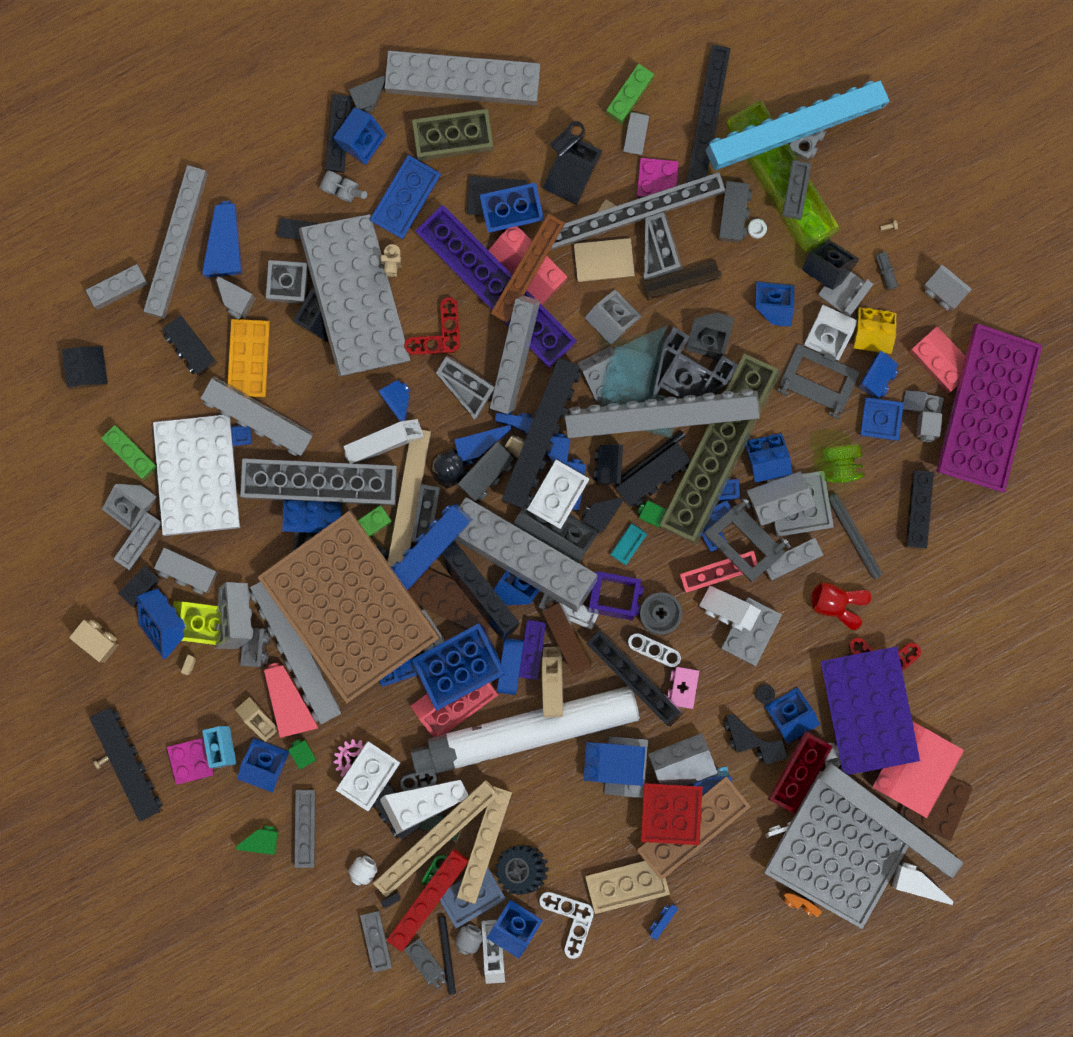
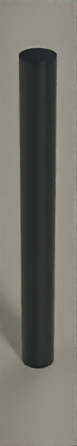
[621,431,686,482]
[438,916,456,995]

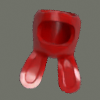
[811,582,872,630]

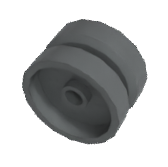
[639,592,682,635]

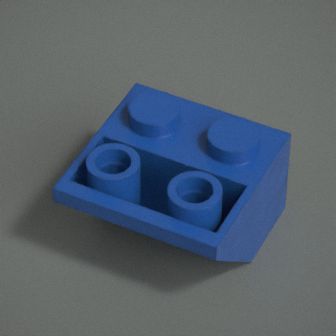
[745,433,792,482]

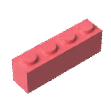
[679,551,758,593]

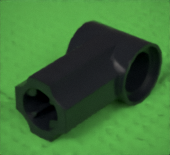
[550,121,586,157]

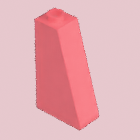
[264,663,319,738]

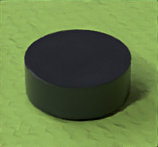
[755,685,775,704]

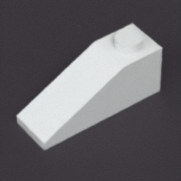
[481,920,505,984]

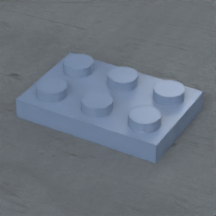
[440,867,506,928]

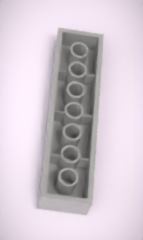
[385,51,540,106]
[240,459,397,506]
[455,497,597,612]

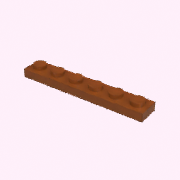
[491,214,565,324]

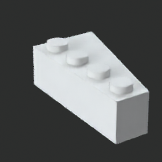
[380,780,468,834]

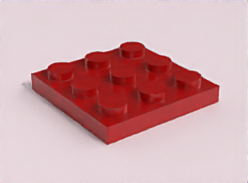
[641,783,703,845]

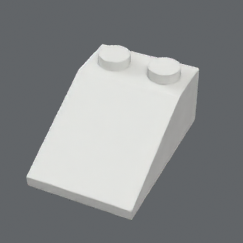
[891,862,953,905]

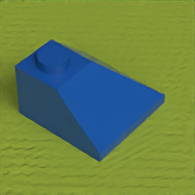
[755,282,794,327]
[378,380,410,422]
[494,571,540,605]

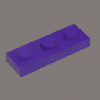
[519,620,546,680]

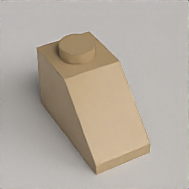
[235,697,278,742]

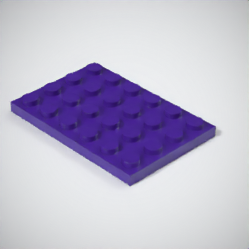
[821,647,920,775]

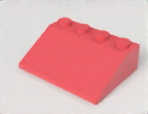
[872,721,964,818]

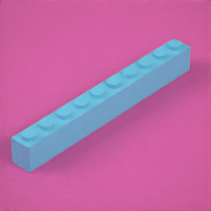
[706,80,890,171]

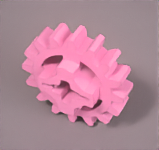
[334,739,365,777]

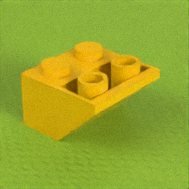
[854,307,897,354]

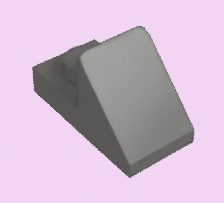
[903,390,944,413]

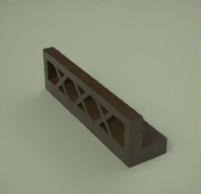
[642,260,722,301]

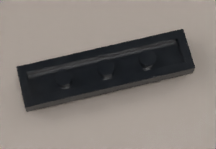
[325,94,351,173]

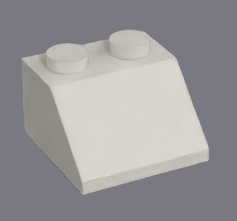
[804,305,857,361]

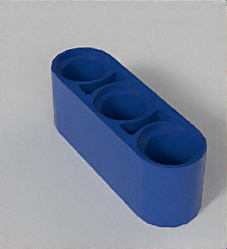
[497,638,524,695]

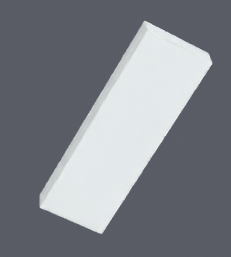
[539,594,598,630]

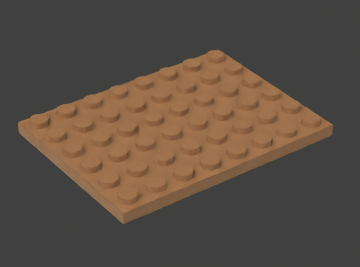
[257,510,440,704]

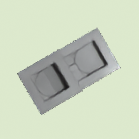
[623,112,650,155]

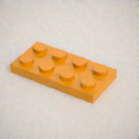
[228,319,270,398]

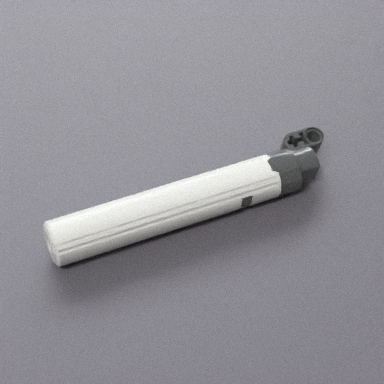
[400,686,640,791]

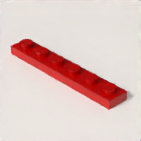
[386,849,469,952]

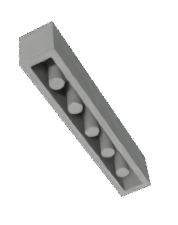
[490,295,540,414]
[200,377,314,456]

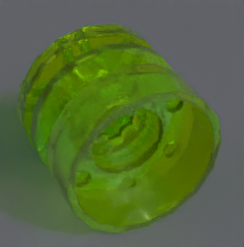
[821,445,865,483]

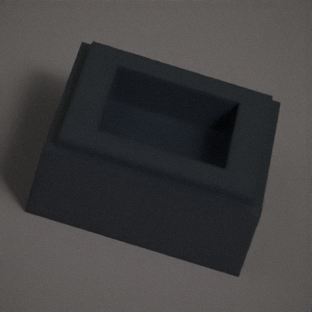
[381,892,402,908]

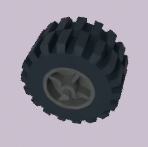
[495,845,548,895]

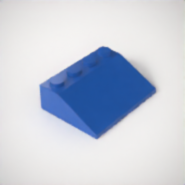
[412,623,505,711]

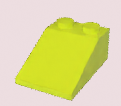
[173,601,221,645]

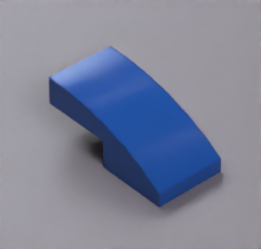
[380,656,419,687]

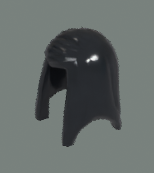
[431,448,469,489]

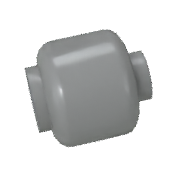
[455,924,483,955]

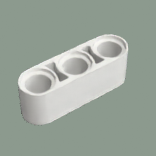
[628,634,681,667]

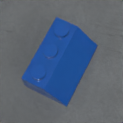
[479,182,544,232]
[137,589,185,659]

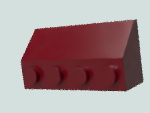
[768,731,833,814]

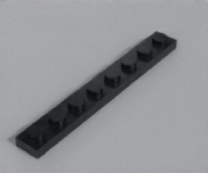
[686,45,731,183]

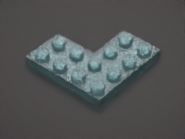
[600,346,674,438]

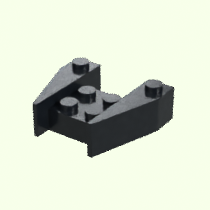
[649,325,738,398]

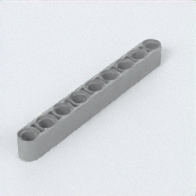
[818,763,964,879]

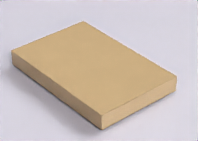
[574,238,635,282]

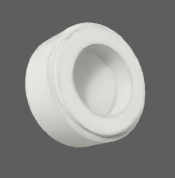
[747,219,767,239]

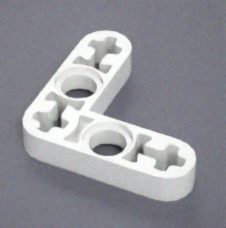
[540,892,594,959]

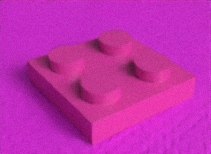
[637,158,679,197]
[167,738,214,785]

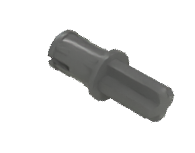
[876,252,899,290]

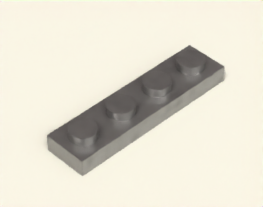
[295,790,316,868]

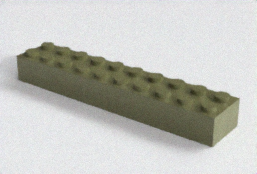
[660,354,781,545]

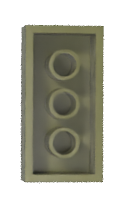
[412,109,494,161]

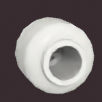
[349,856,377,885]

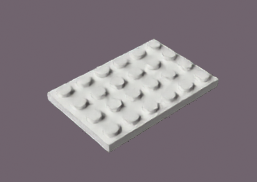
[153,415,240,536]

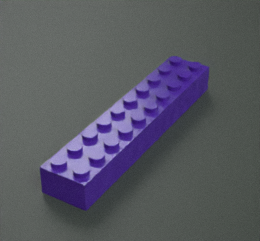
[415,205,577,370]

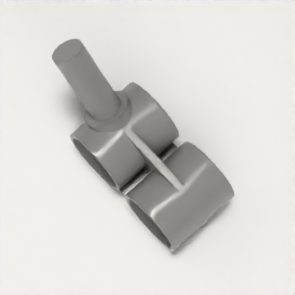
[319,170,367,203]

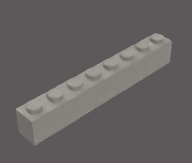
[144,165,208,319]
[250,582,342,724]

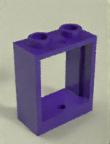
[588,571,644,621]

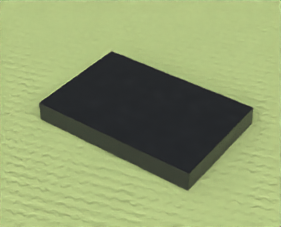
[467,176,527,216]

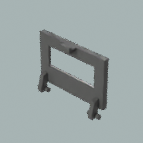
[777,344,860,419]
[704,498,791,582]

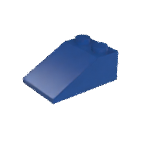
[583,742,645,786]

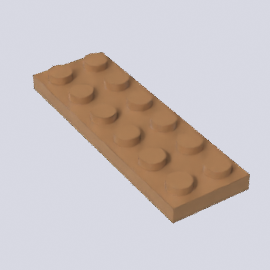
[637,776,751,880]

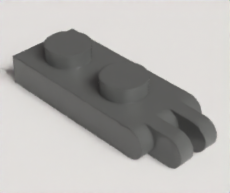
[404,938,447,989]

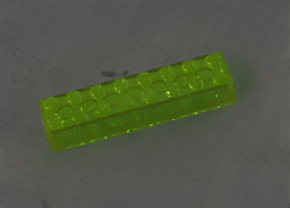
[726,100,840,253]

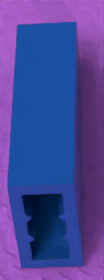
[202,201,243,278]

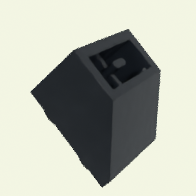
[293,288,329,343]

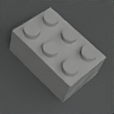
[720,597,782,666]

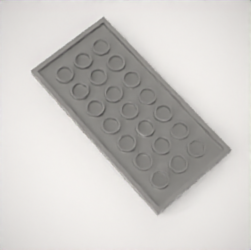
[299,215,410,377]

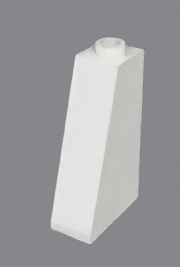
[343,419,424,464]

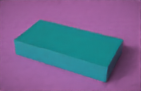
[610,523,647,566]

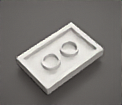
[527,460,589,529]
[336,741,401,811]

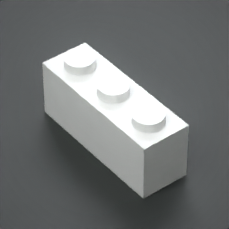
[699,586,761,631]

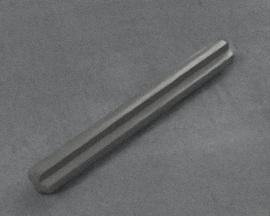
[829,493,882,579]

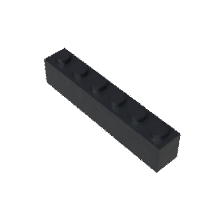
[437,540,520,640]
[586,630,684,727]
[89,707,163,822]

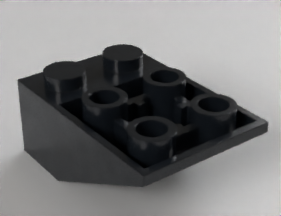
[543,140,602,205]

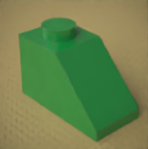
[236,825,279,855]

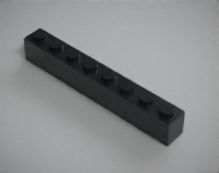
[502,358,582,510]

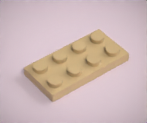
[585,861,670,914]

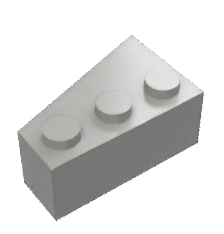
[644,212,683,280]
[436,356,495,420]
[215,582,253,649]

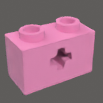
[667,667,699,709]

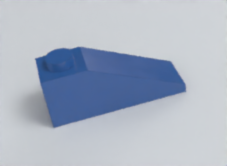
[454,425,511,466]

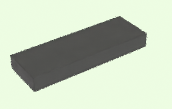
[782,160,811,220]

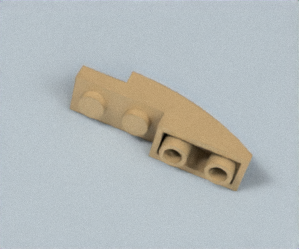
[542,647,563,718]

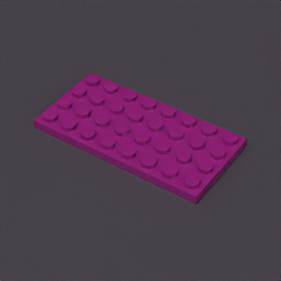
[936,324,1043,493]

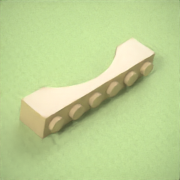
[457,787,512,905]

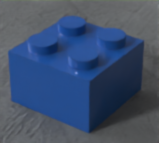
[487,900,543,959]

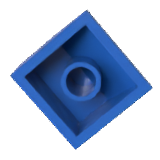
[334,108,386,165]
[858,351,899,399]
[765,687,820,744]
[237,738,289,793]

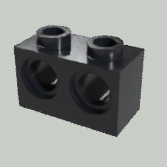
[118,566,162,607]

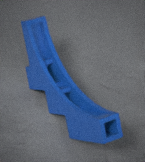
[495,411,586,511]

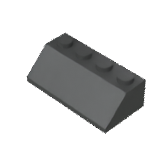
[513,492,599,563]

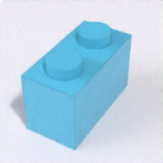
[202,726,236,768]

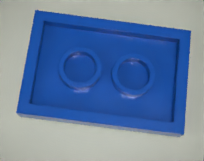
[282,500,341,533]

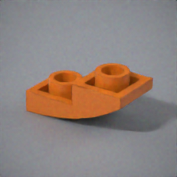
[782,892,822,917]

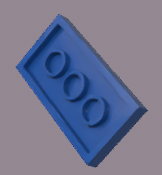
[370,155,441,240]

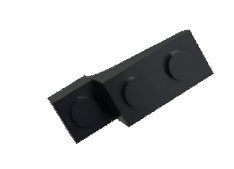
[723,714,787,765]

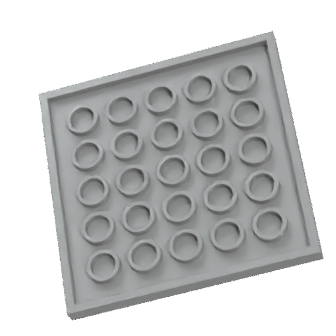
[763,771,919,929]

